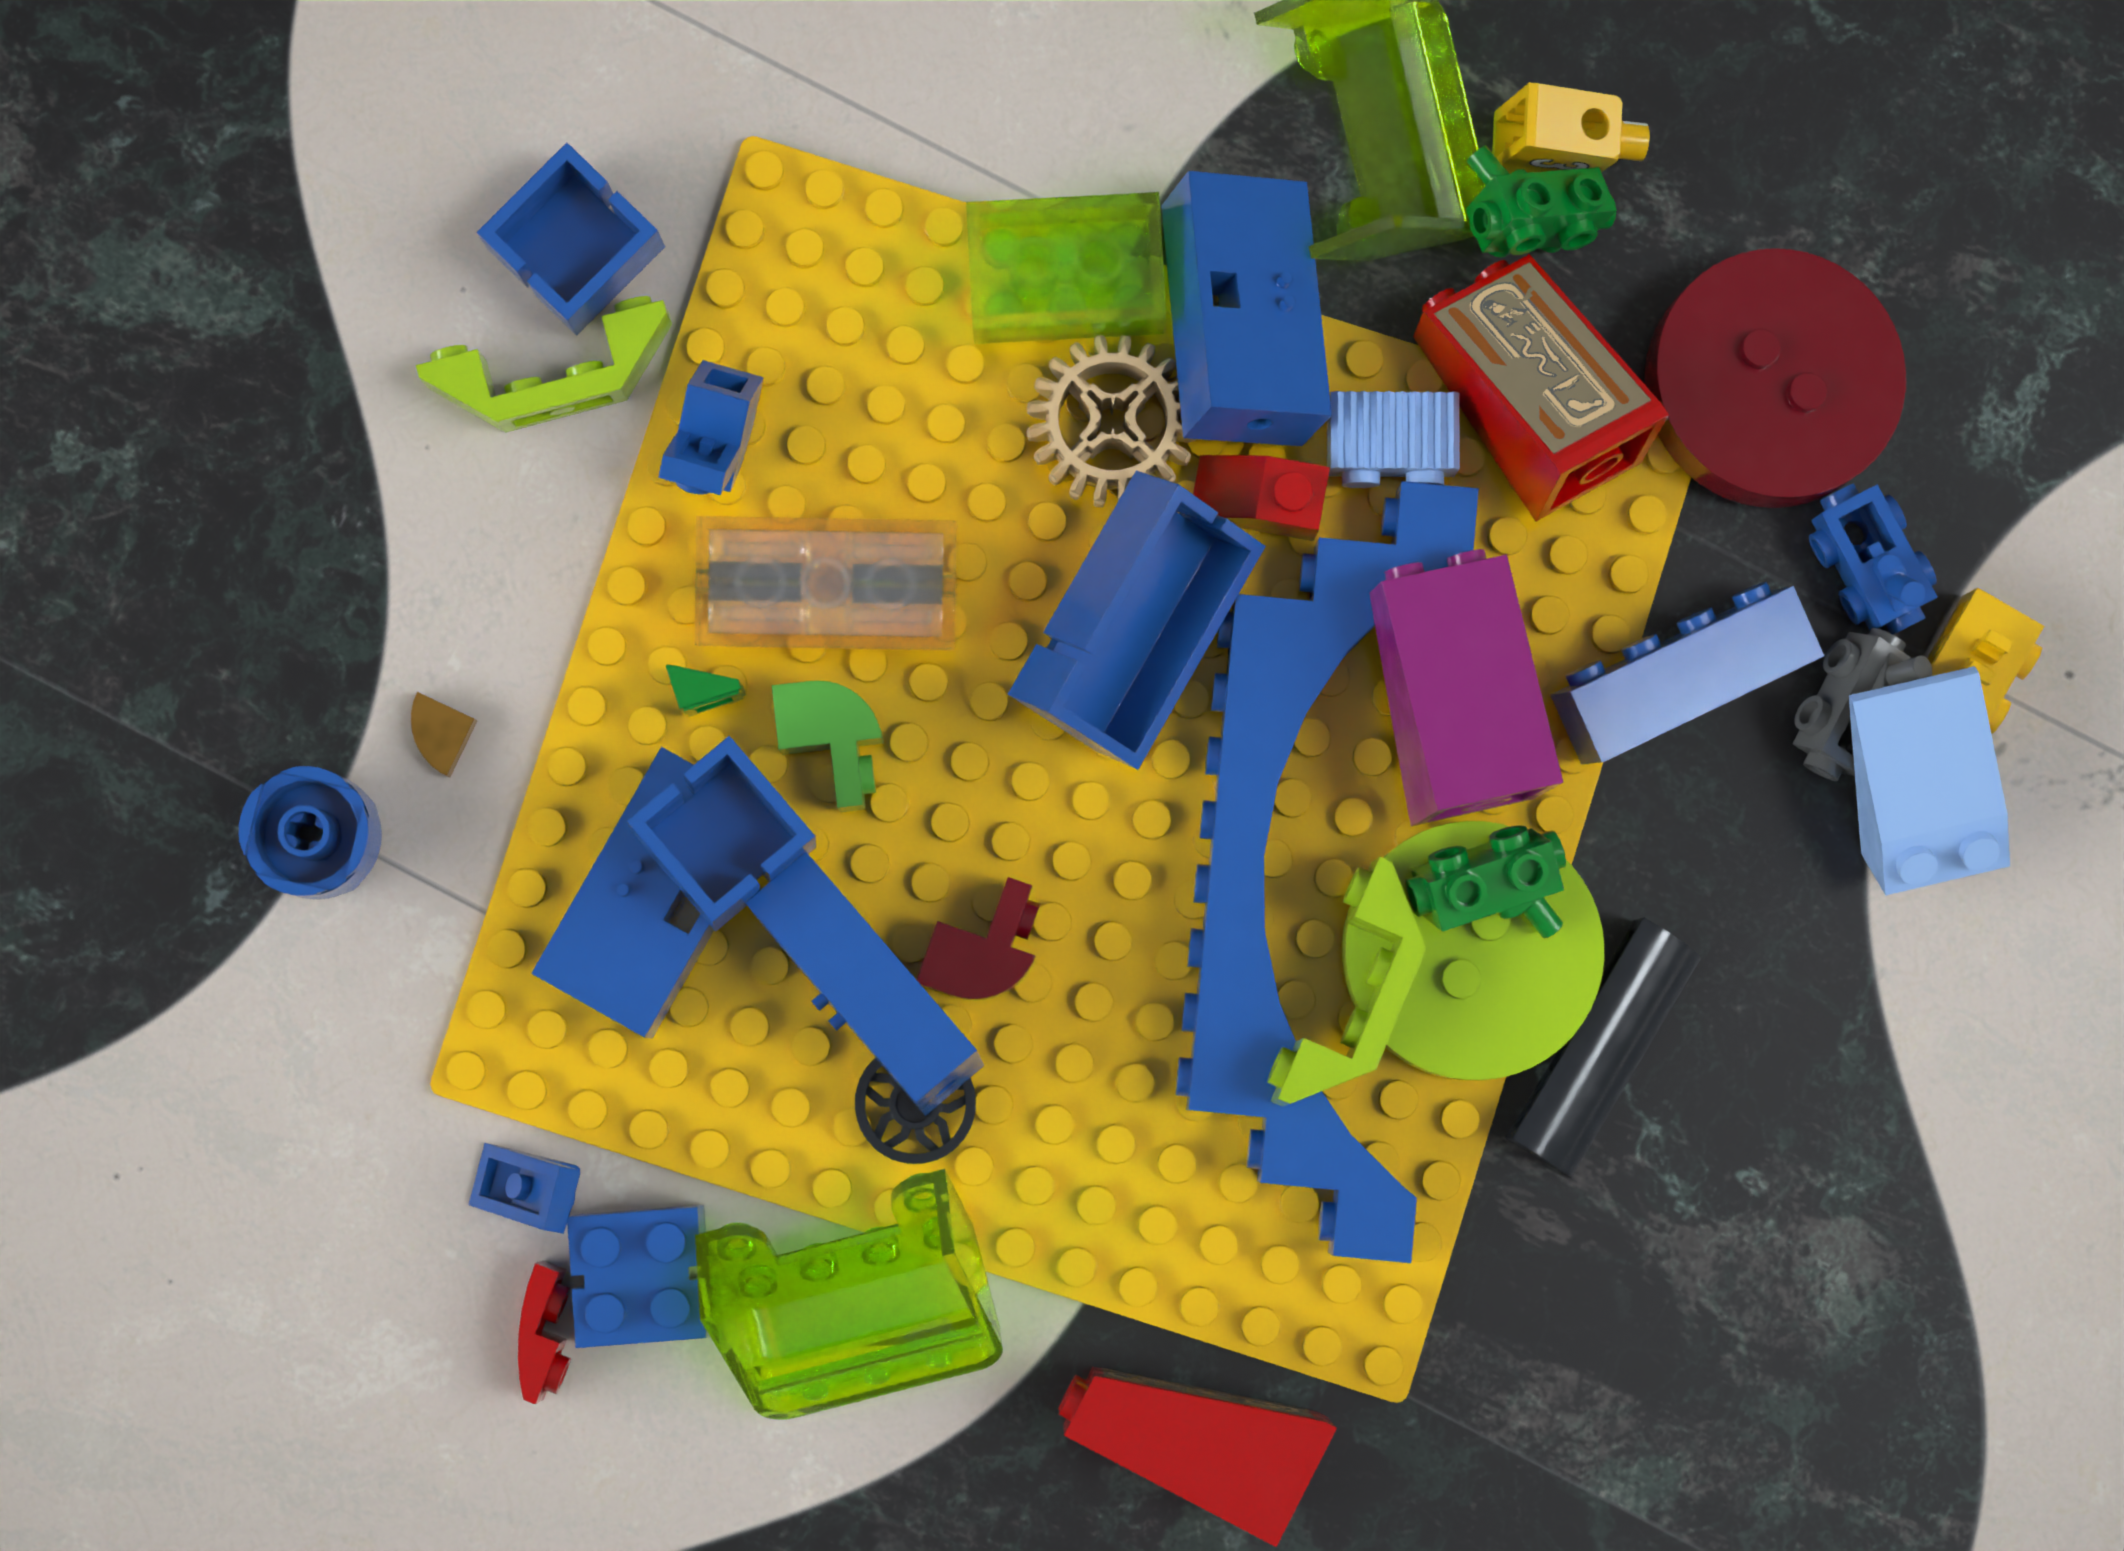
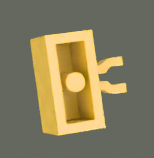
[1927,588,2045,734]

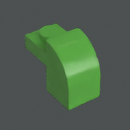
[772,681,884,812]

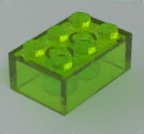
[966,192,1166,344]

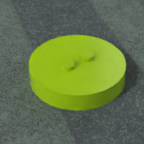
[1342,821,1604,1080]

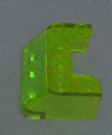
[695,1169,1003,1420]

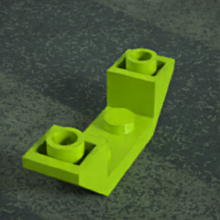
[416,296,672,433]
[1267,857,1427,1107]

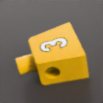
[1492,82,1650,174]

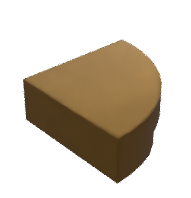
[411,692,477,778]

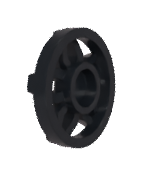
[855,1058,976,1164]

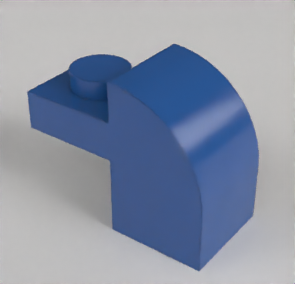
[658,360,764,495]

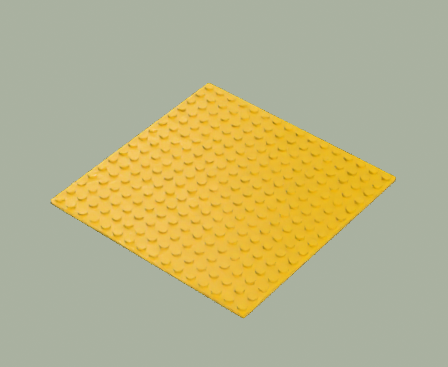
[430,136,1691,1403]

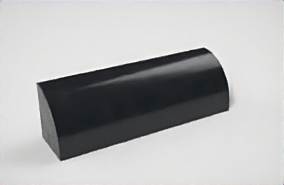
[1505,917,1701,1178]

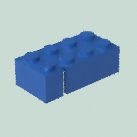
[1008,470,1266,770]

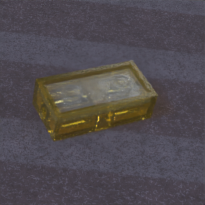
[695,516,958,650]

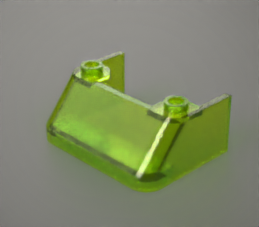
[1254,0,1486,261]

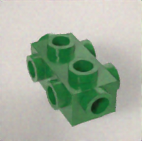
[1465,145,1617,257]
[1405,825,1566,938]

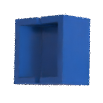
[476,142,665,336]
[627,736,816,931]
[567,1205,713,1348]

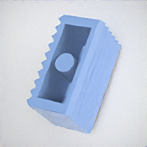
[1327,391,1460,488]

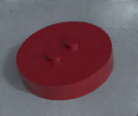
[1645,248,1906,508]

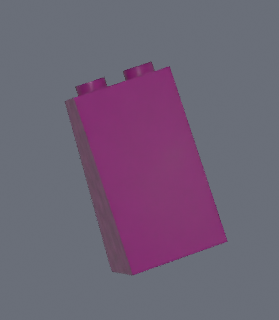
[1369,549,1563,827]

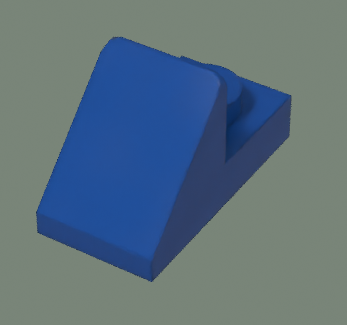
[469,1143,580,1234]

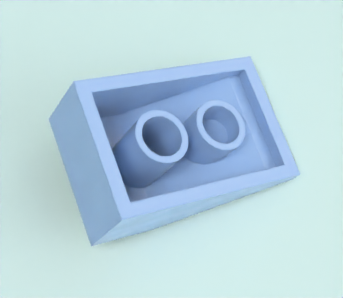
[1849,666,2010,896]

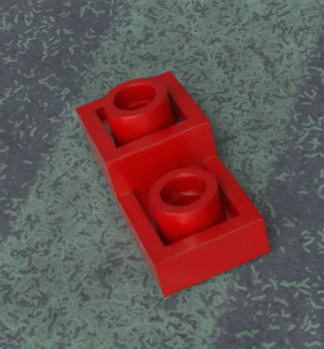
[518,1260,571,1405]

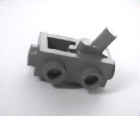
[1793,628,1932,781]

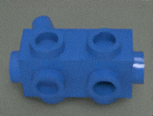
[1809,483,1938,635]

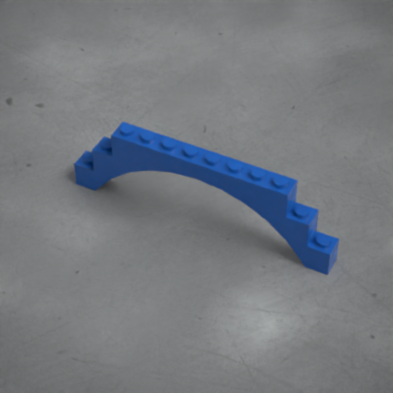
[1175,481,1479,1263]

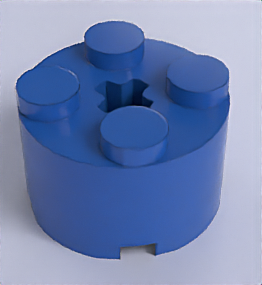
[238,766,382,900]

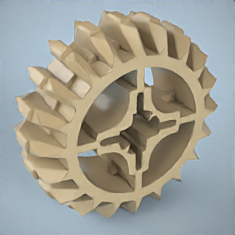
[1027,335,1196,508]

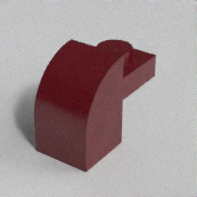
[917,877,1040,1001]

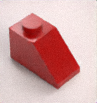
[1193,455,1330,541]

